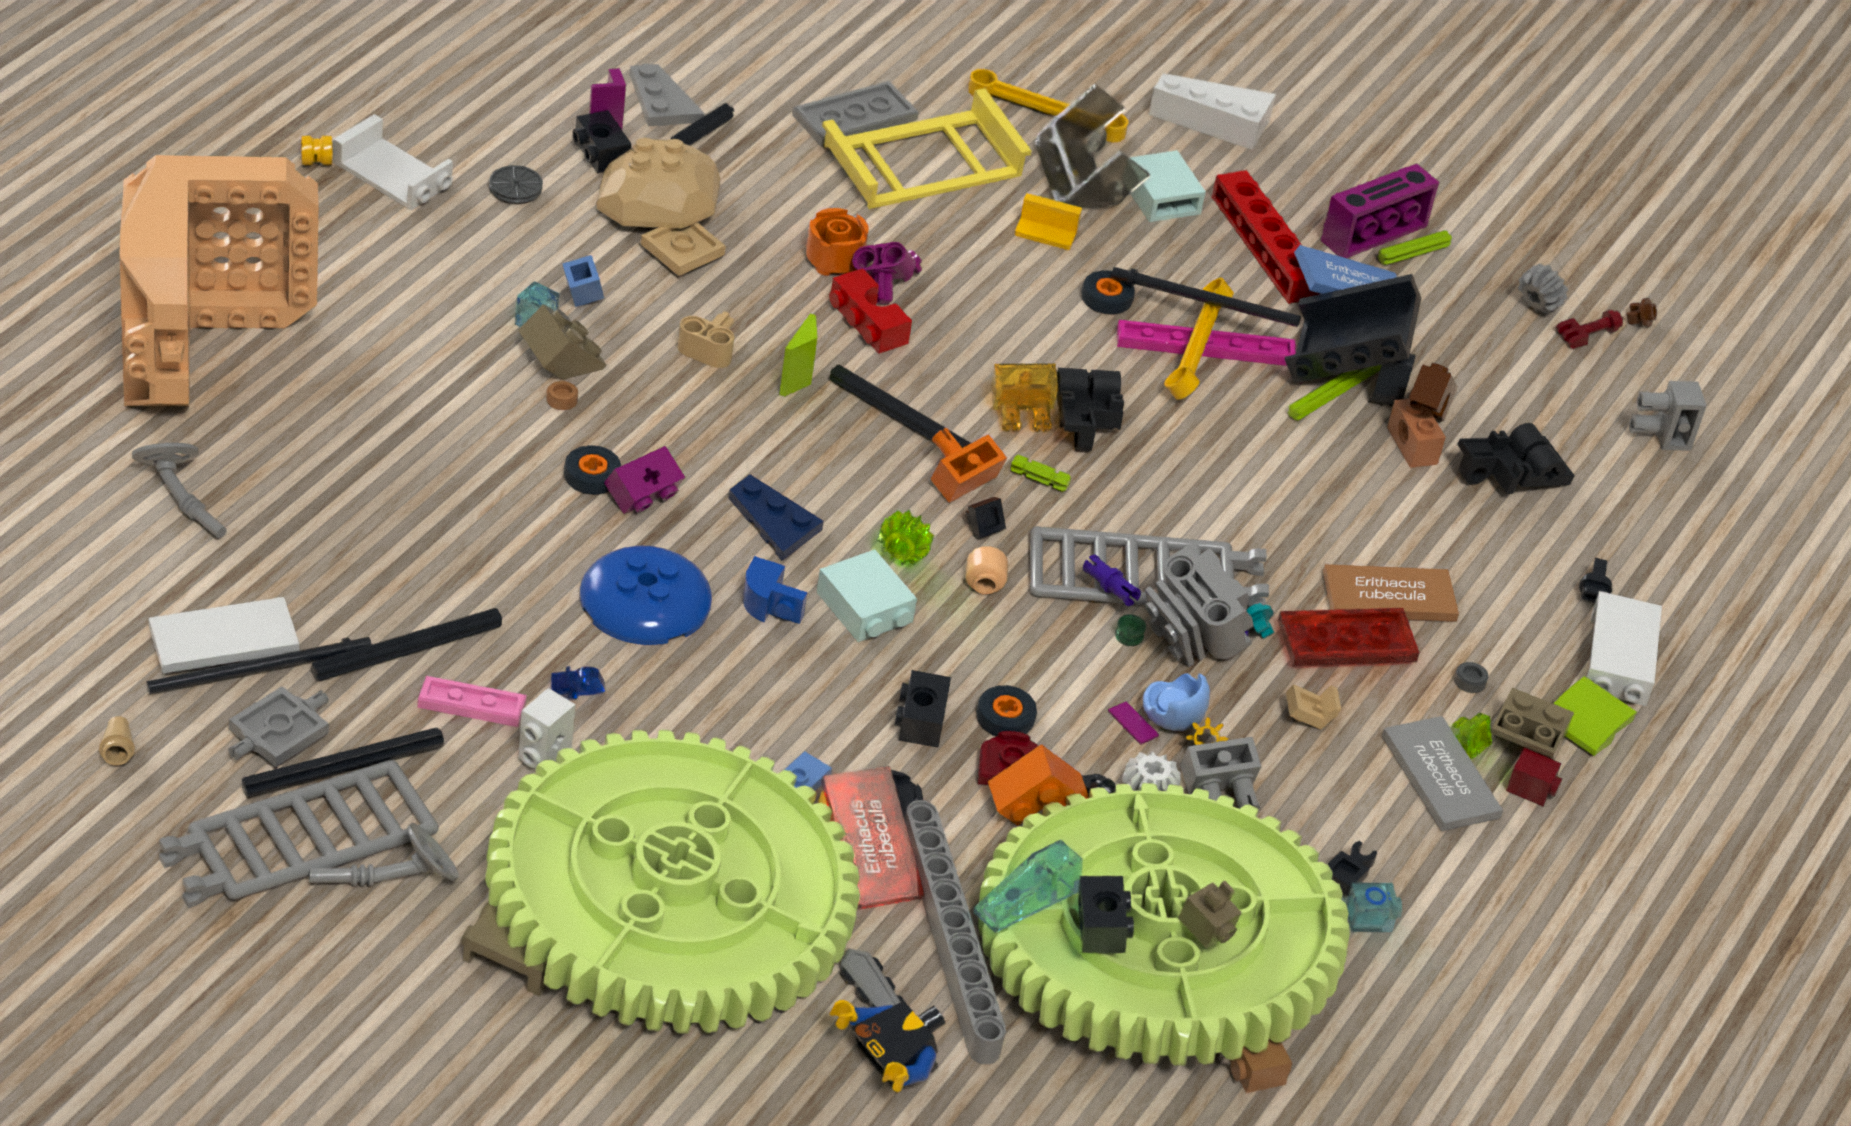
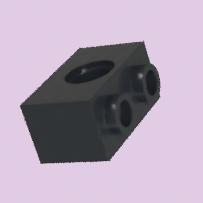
[572,110,632,174]
[894,670,951,748]
[1078,876,1134,953]

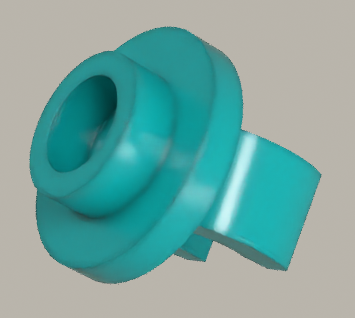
[1246,603,1275,639]

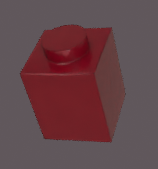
[1506,748,1563,807]

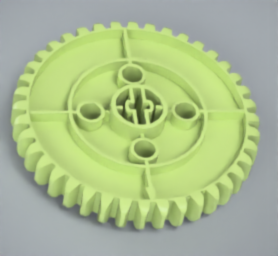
[485,729,860,1034]
[978,783,1350,1066]

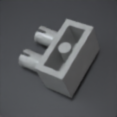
[1629,381,1707,451]
[1180,737,1261,810]

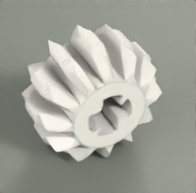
[1122,750,1181,791]

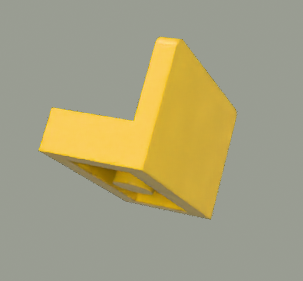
[1014,193,1082,250]

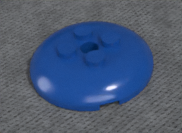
[580,545,712,645]

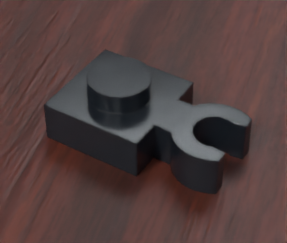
[1327,841,1377,896]

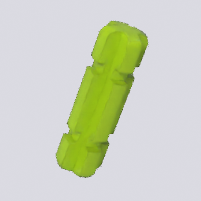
[1011,454,1071,492]

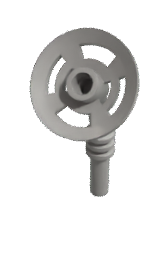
[132,443,227,538]
[309,823,459,886]

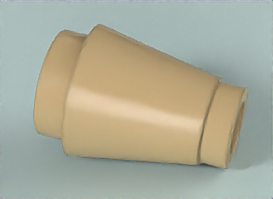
[99,716,135,766]

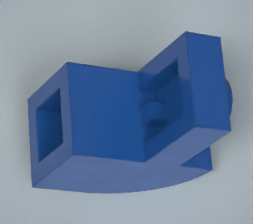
[743,556,807,624]

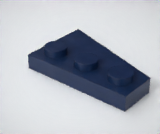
[728,474,824,561]

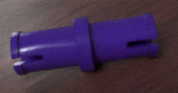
[1083,554,1141,606]

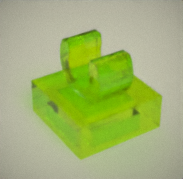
[1452,712,1492,759]

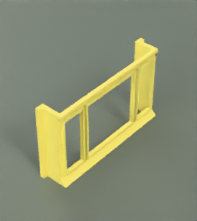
[822,88,1031,209]

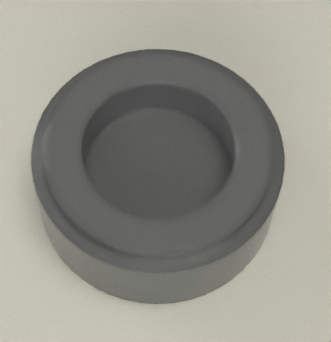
[1454,662,1489,693]

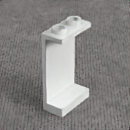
[333,114,453,210]
[1587,591,1662,706]

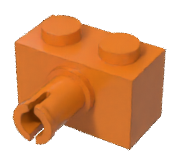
[931,428,1007,503]

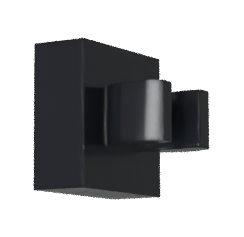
[965,497,1006,538]

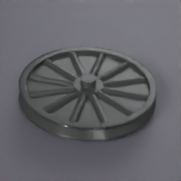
[489,165,543,203]

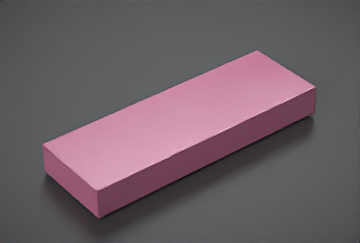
[417,676,527,727]

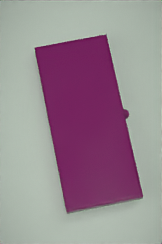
[1108,701,1159,745]

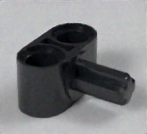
[1372,353,1416,407]

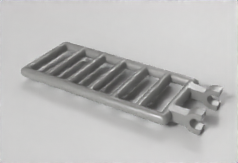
[1030,526,1269,606]
[159,760,439,908]

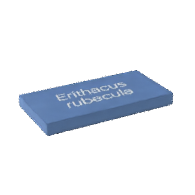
[1294,245,1397,294]

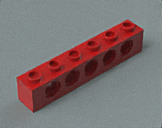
[1211,170,1320,304]

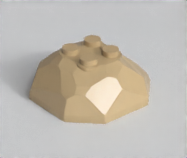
[596,138,721,229]

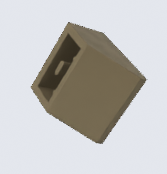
[518,304,607,380]
[1490,688,1574,760]

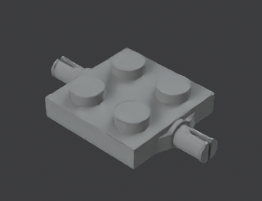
[228,686,329,767]

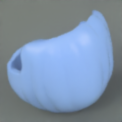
[1143,673,1210,732]

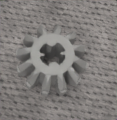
[1518,263,1568,315]

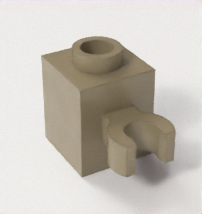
[1178,880,1242,949]

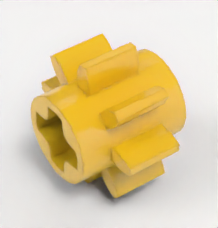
[1186,717,1229,745]

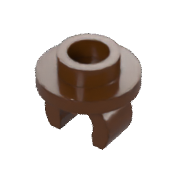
[1626,298,1657,327]

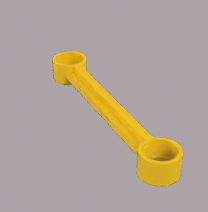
[968,69,1128,142]
[1164,277,1234,400]

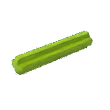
[1377,230,1452,265]

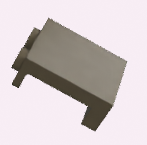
[461,902,547,997]

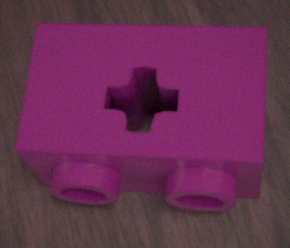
[604,445,686,515]

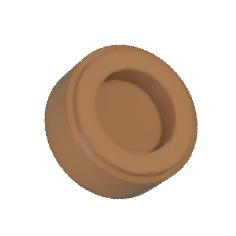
[546,381,578,410]

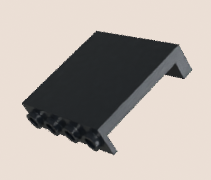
[1285,274,1422,383]

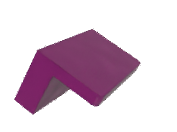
[589,68,626,129]

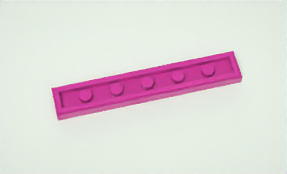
[1117,320,1296,366]

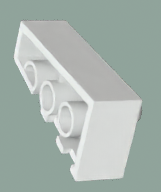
[1148,73,1276,150]

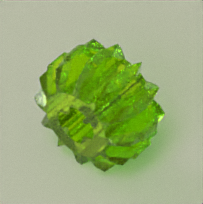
[877,510,934,566]

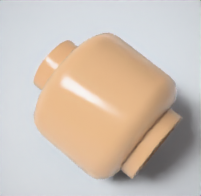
[966,546,1008,594]

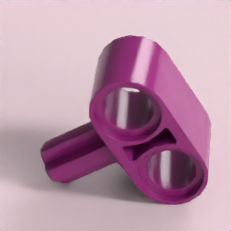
[852,242,916,305]

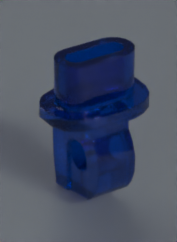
[551,666,605,699]

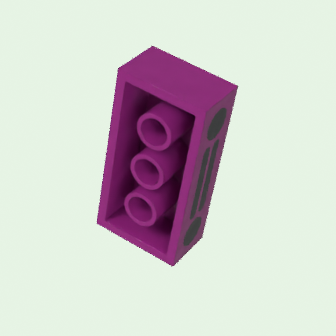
[1320,163,1439,258]

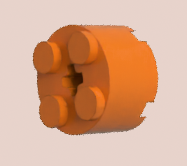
[806,208,869,275]

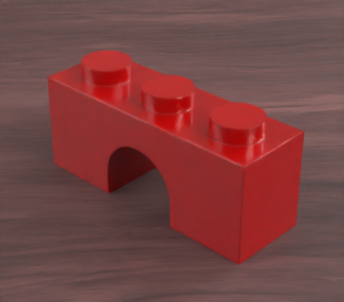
[829,268,912,354]

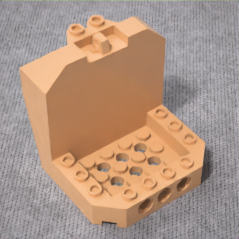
[120,155,319,406]

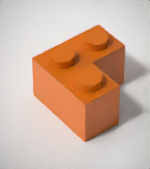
[988,744,1089,826]

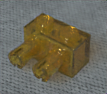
[991,363,1058,432]

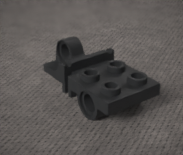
[1053,368,1124,451]
[1457,423,1575,494]

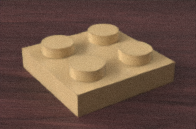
[641,222,726,276]

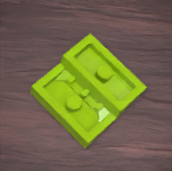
[1553,676,1637,756]

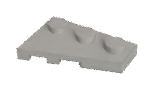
[630,64,705,126]

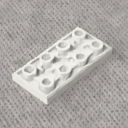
[149,597,299,674]

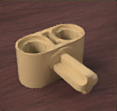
[678,311,735,368]

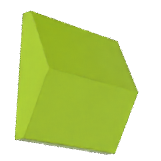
[779,313,818,397]

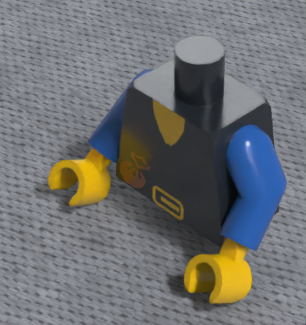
[829,1000,946,1093]

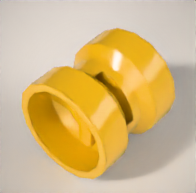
[301,136,332,165]

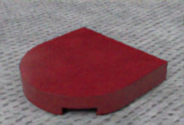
[977,731,1038,786]

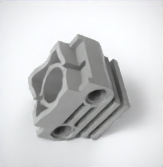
[1145,544,1253,667]

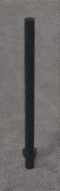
[1111,267,1301,327]
[146,637,371,695]

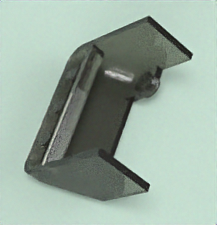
[1035,84,1151,208]

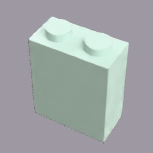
[1121,150,1206,222]
[817,549,917,642]

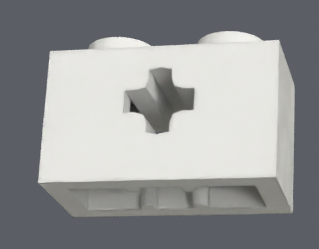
[518,688,576,769]

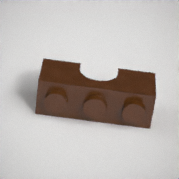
[1409,362,1458,421]

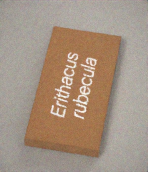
[1323,564,1459,622]

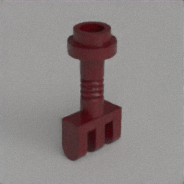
[1556,310,1623,349]

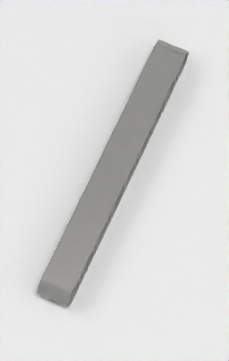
[903,800,1006,1064]

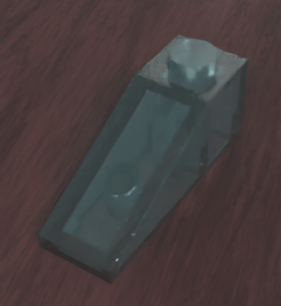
[974,840,1083,933]

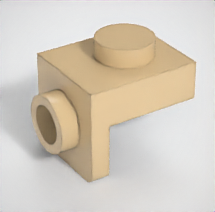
[1286,684,1341,730]

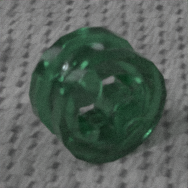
[1115,614,1146,646]

